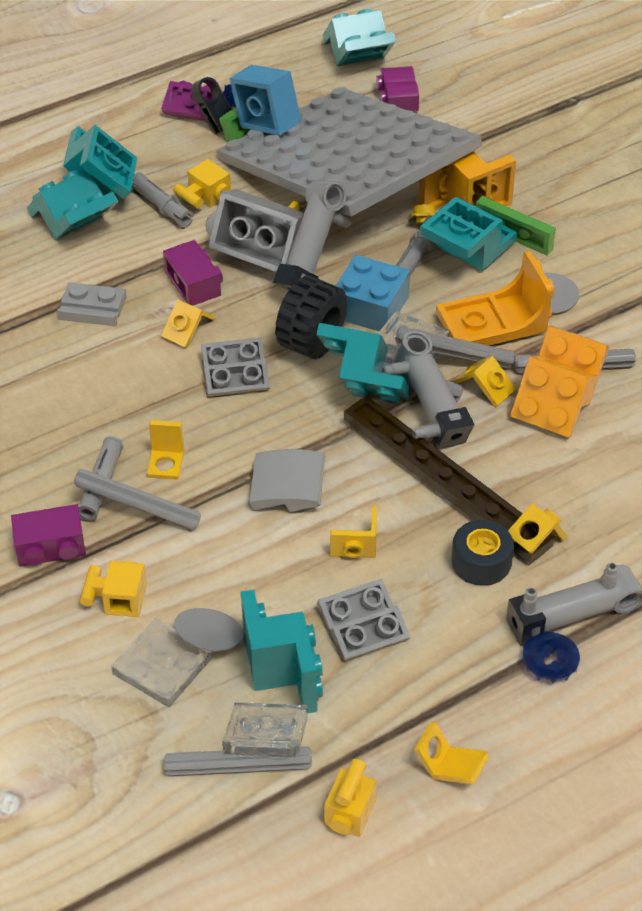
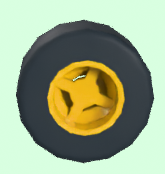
[452,520,514,585]

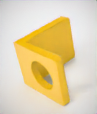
[161,299,216,348]
[454,355,516,407]
[147,420,185,480]
[508,503,567,554]
[330,506,377,558]
[415,721,489,784]

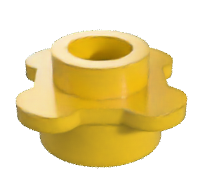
[410,205,435,224]

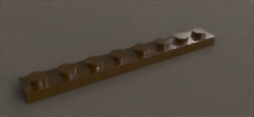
[344,395,555,564]

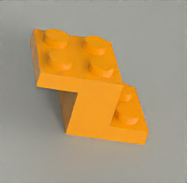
[418,151,516,209]
[510,326,610,437]

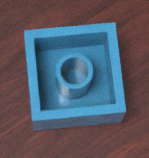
[230,65,301,135]
[336,255,410,334]

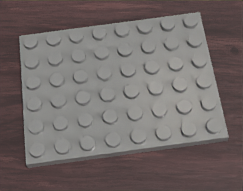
[217,87,482,217]

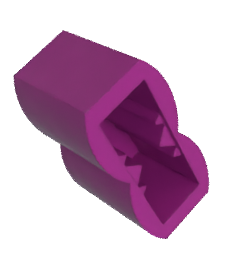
[376,66,419,111]

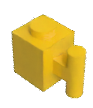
[173,159,231,209]
[80,560,147,618]
[324,759,377,837]

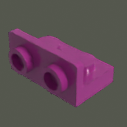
[161,81,211,121]

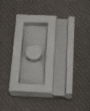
[57,282,127,327]

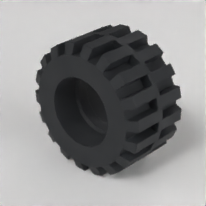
[275,275,348,360]

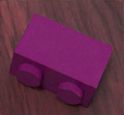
[163,240,223,306]
[11,504,86,567]

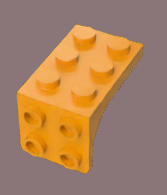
[436,251,555,345]

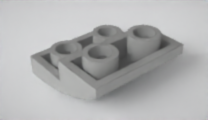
[201,337,270,396]
[249,449,325,512]
[317,579,410,661]

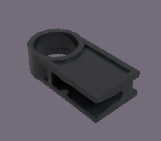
[191,77,232,134]

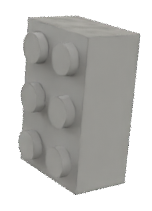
[208,189,304,272]

